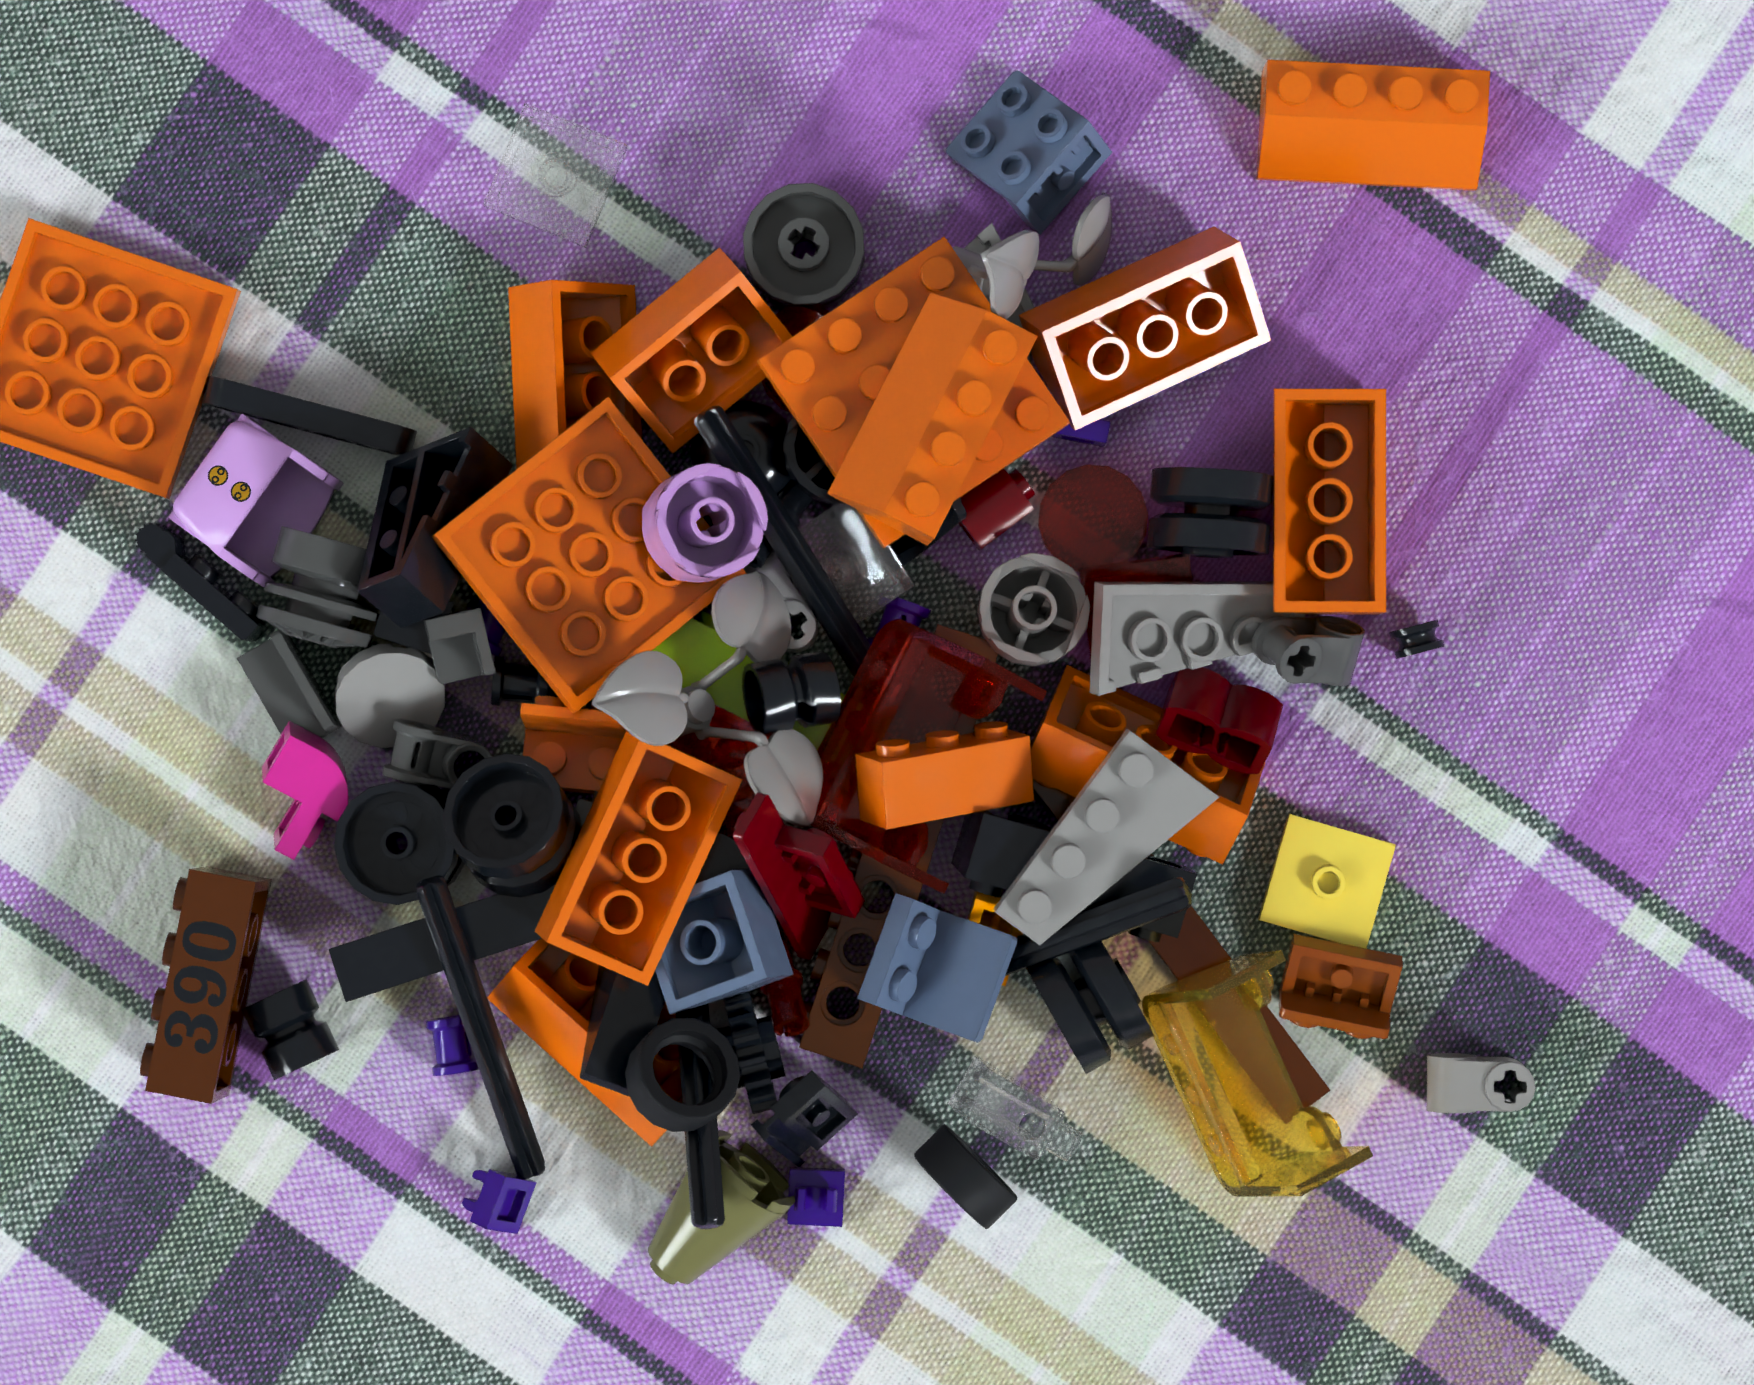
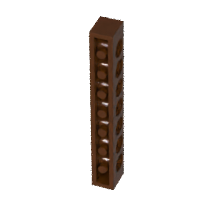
[792,624,998,1068]

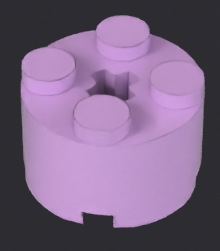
[642,463,768,583]

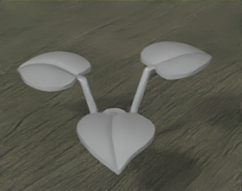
[953,193,1112,363]
[592,571,823,827]

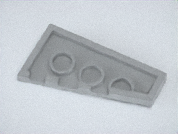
[1089,581,1305,696]
[993,729,1219,945]

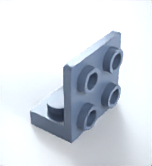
[946,71,1112,235]
[857,893,1017,1043]

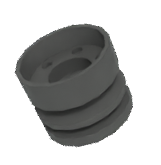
[256,526,379,649]

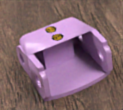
[168,413,344,587]

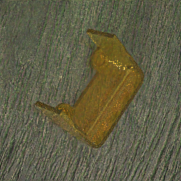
[1142,950,1373,1197]

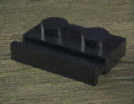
[751,1070,858,1167]

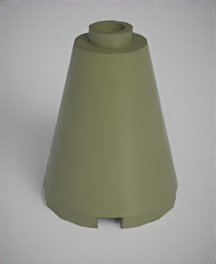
[648,1130,796,1285]

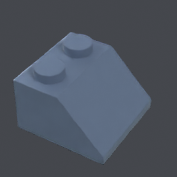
[655,869,793,1014]

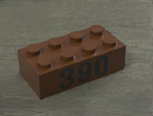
[140,866,272,1104]

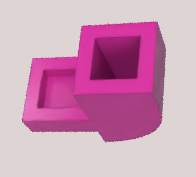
[262,721,349,860]

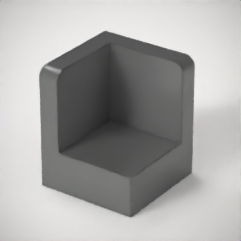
[423,607,496,684]

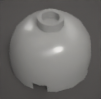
[977,553,1090,667]

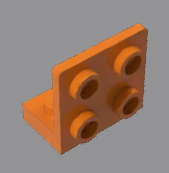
[520,696,626,794]

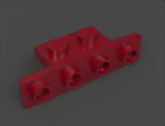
[733,792,865,960]

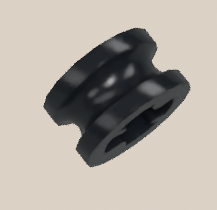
[1389,620,1444,659]

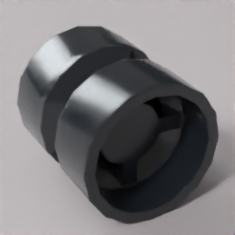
[742,651,841,735]
[241,979,339,1080]

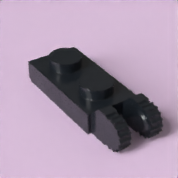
[135,523,268,642]

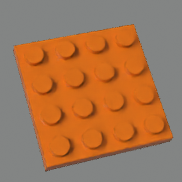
[0,218,241,499]
[757,236,1071,549]
[432,397,747,713]

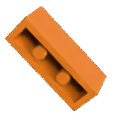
[855,721,1034,829]

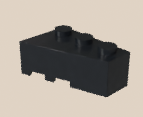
[357,427,513,628]

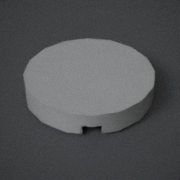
[334,643,445,748]

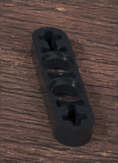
[202,376,417,456]

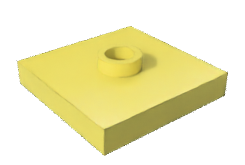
[1258,814,1396,949]

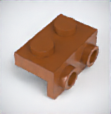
[1279,934,1403,1039]

